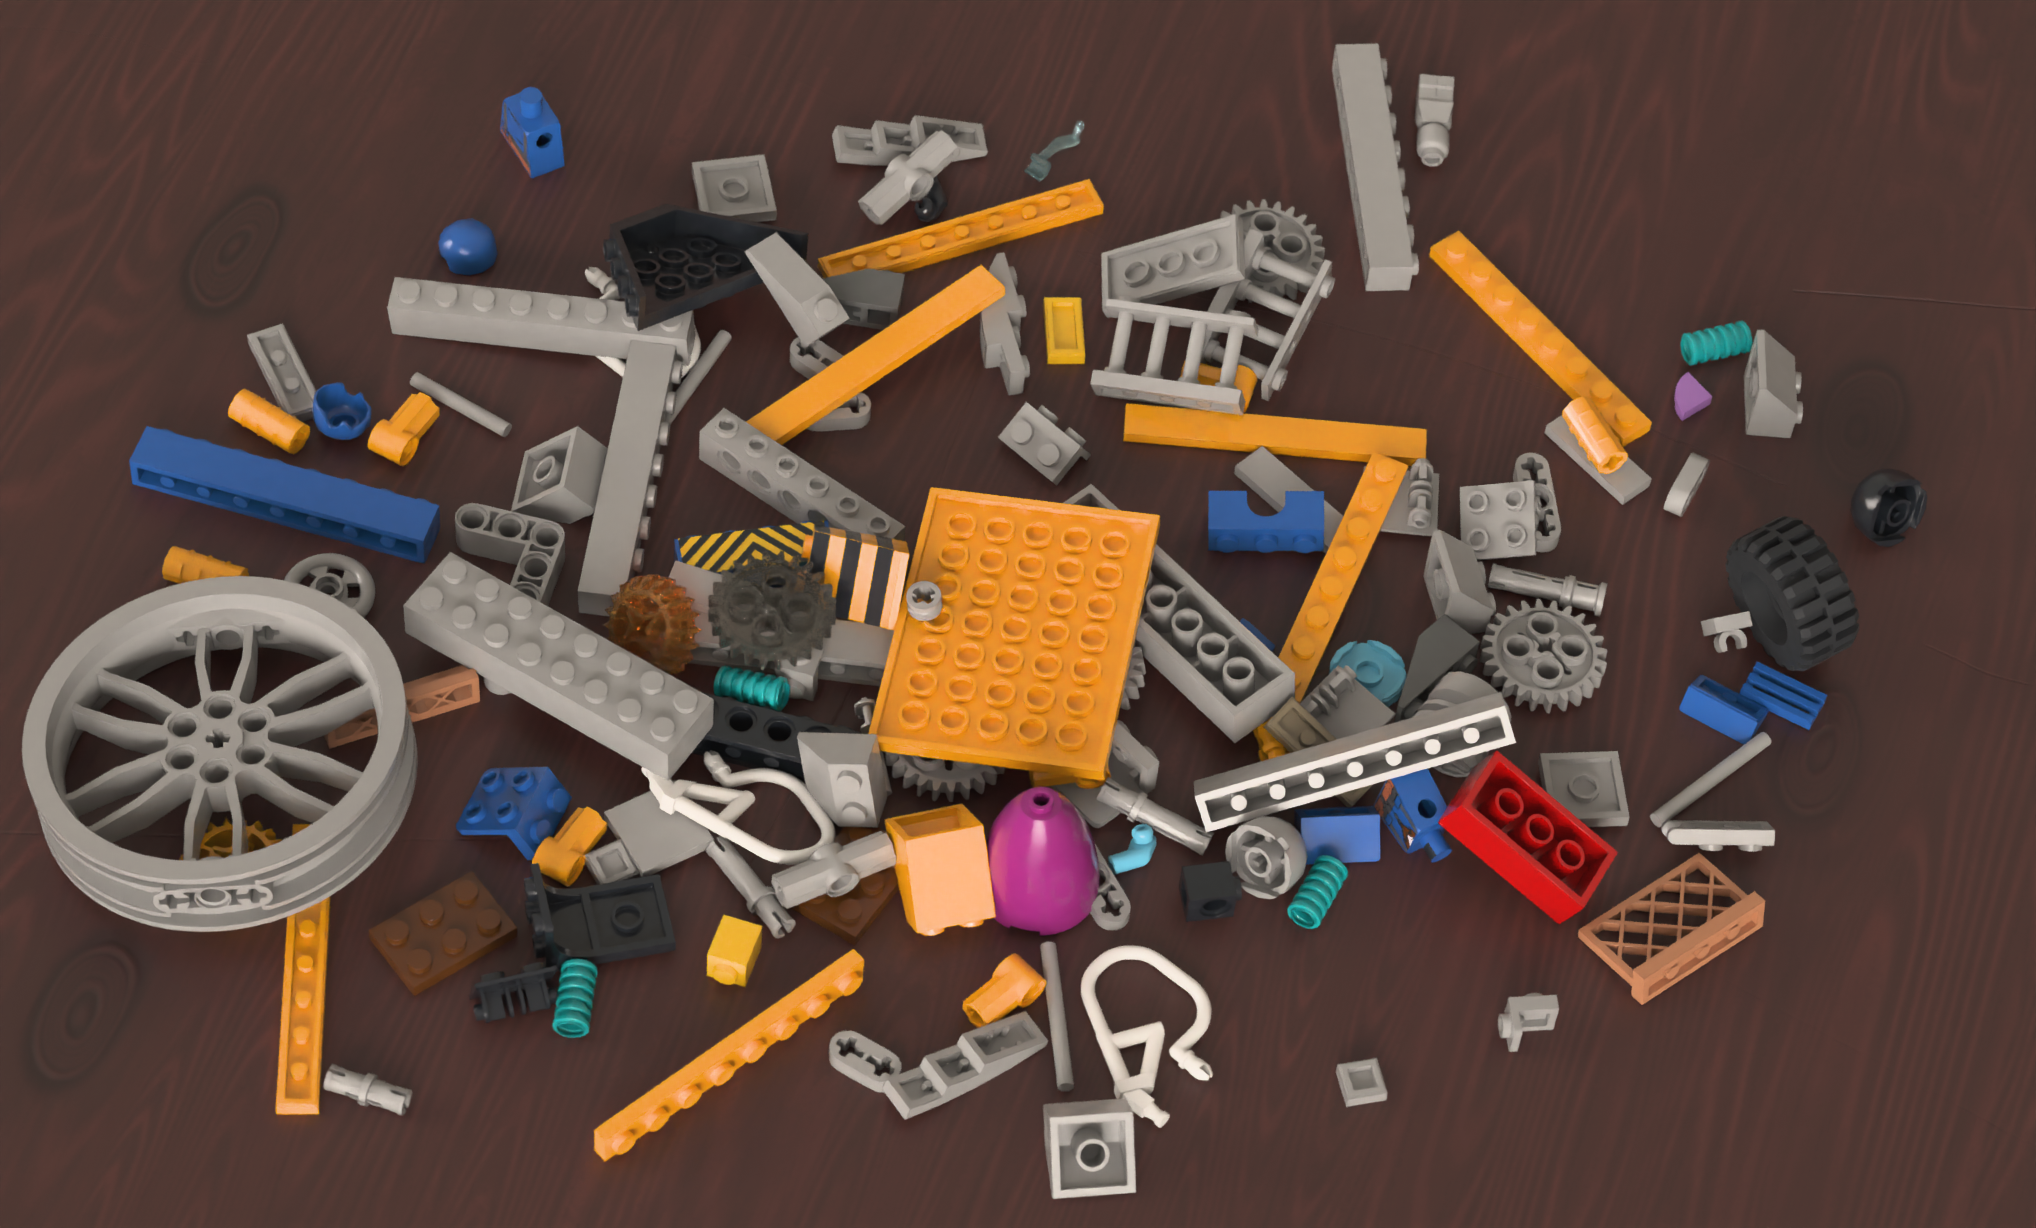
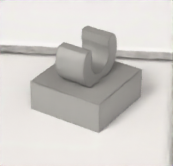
[1701,611,1753,653]

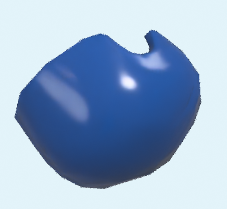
[438,218,498,275]
[313,382,372,440]

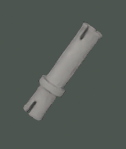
[1096,777,1214,856]
[706,836,796,938]

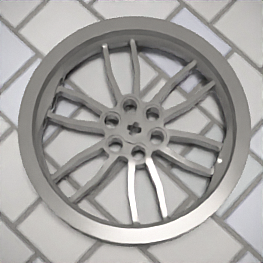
[22,576,418,932]

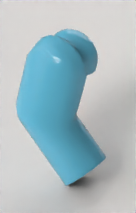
[1108,824,1156,875]

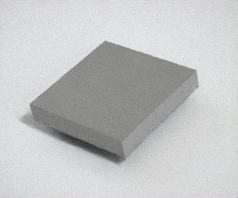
[604,780,714,877]

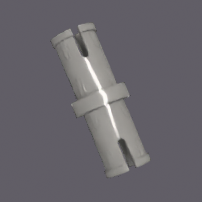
[324,1064,412,1115]

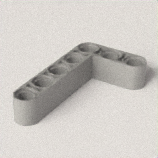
[455,503,565,695]

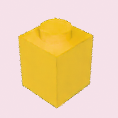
[707,915,762,987]

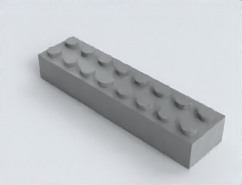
[1063,484,1295,743]
[403,552,714,780]

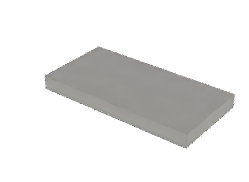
[1101,214,1245,318]

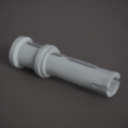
[1488,563,1608,617]

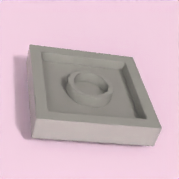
[692,155,777,222]
[1538,751,1629,827]

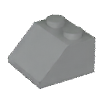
[1744,330,1803,438]
[511,426,608,524]
[1423,530,1496,634]
[797,732,887,827]
[1043,1098,1136,1199]

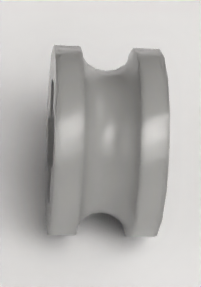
[906,581,943,621]

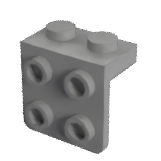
[1051,720,1159,828]

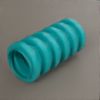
[1680,321,1753,366]
[713,665,790,712]
[1287,855,1348,929]
[552,959,598,1038]

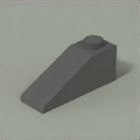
[822,269,905,330]

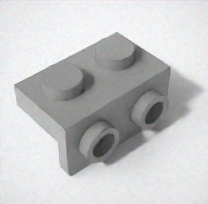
[998,402,1091,485]

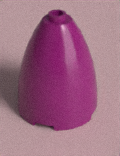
[986,787,1100,936]

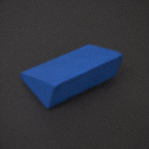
[1679,675,1769,745]

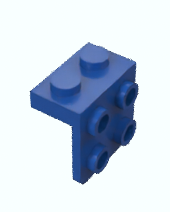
[456,767,572,860]

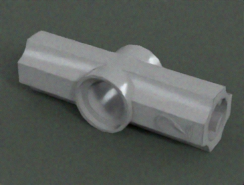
[858,130,960,225]
[771,831,897,909]

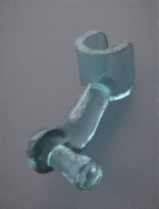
[1024,121,1085,181]

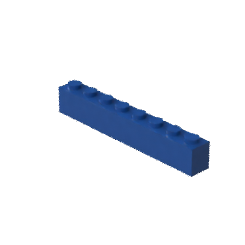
[129,426,441,564]

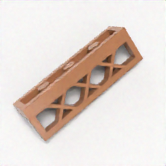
[324,665,480,749]

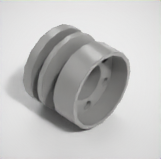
[1411,671,1512,778]

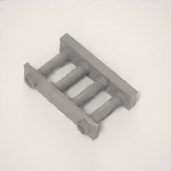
[1186,228,1335,401]
[1090,296,1259,416]

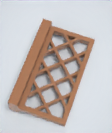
[1578,853,1765,1005]

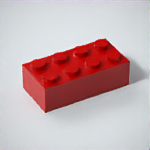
[1437,750,1618,925]

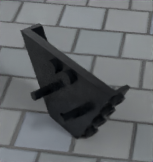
[603,204,809,331]

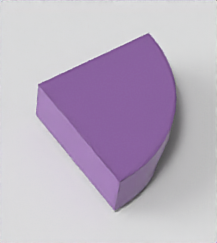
[1674,372,1713,421]

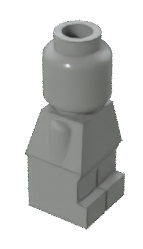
[1414,74,1454,166]

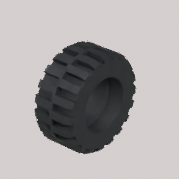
[1725,516,1859,671]

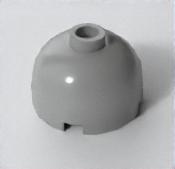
[1225,816,1308,899]

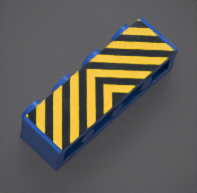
[674,520,829,589]

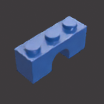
[1208,491,1324,553]

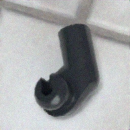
[914,176,948,222]

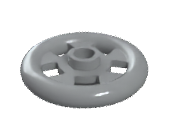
[284,553,376,618]

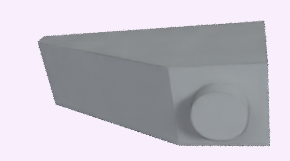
[745,232,850,347]

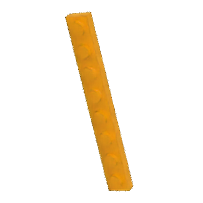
[1429,231,1652,447]
[1278,451,1409,704]
[594,949,864,1161]

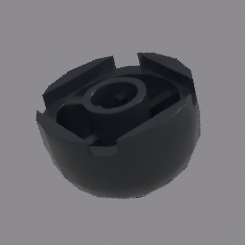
[1850,469,1927,547]

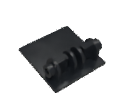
[469,962,557,1023]

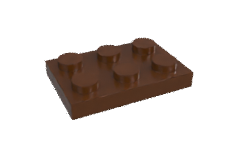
[791,826,899,946]
[369,871,518,996]

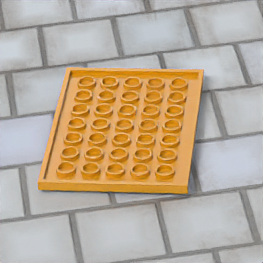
[868,487,1160,780]

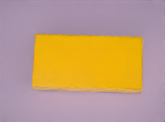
[1043,297,1085,364]

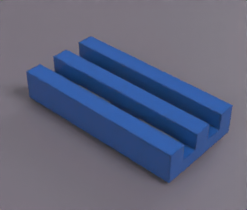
[1739,662,1827,730]

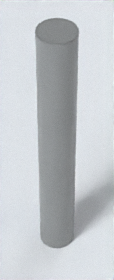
[410,372,512,437]

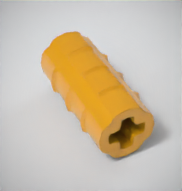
[228,389,310,455]
[1562,397,1628,474]
[162,546,249,584]

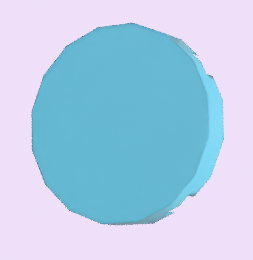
[1329,640,1406,707]

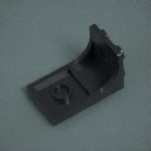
[524,863,676,971]

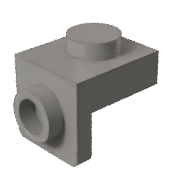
[775,635,824,701]
[1498,993,1559,1052]

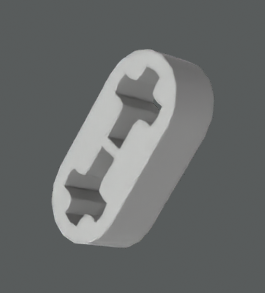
[790,337,843,379]
[807,392,871,432]
[1663,452,1710,517]
[829,1031,901,1092]

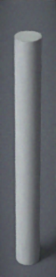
[666,330,732,425]
[1650,732,1771,827]
[1040,942,1074,1092]

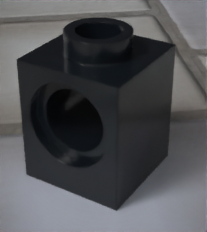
[1179,861,1242,922]

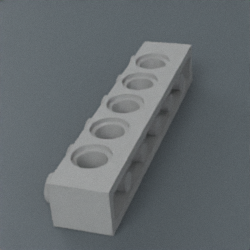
[699,408,905,541]

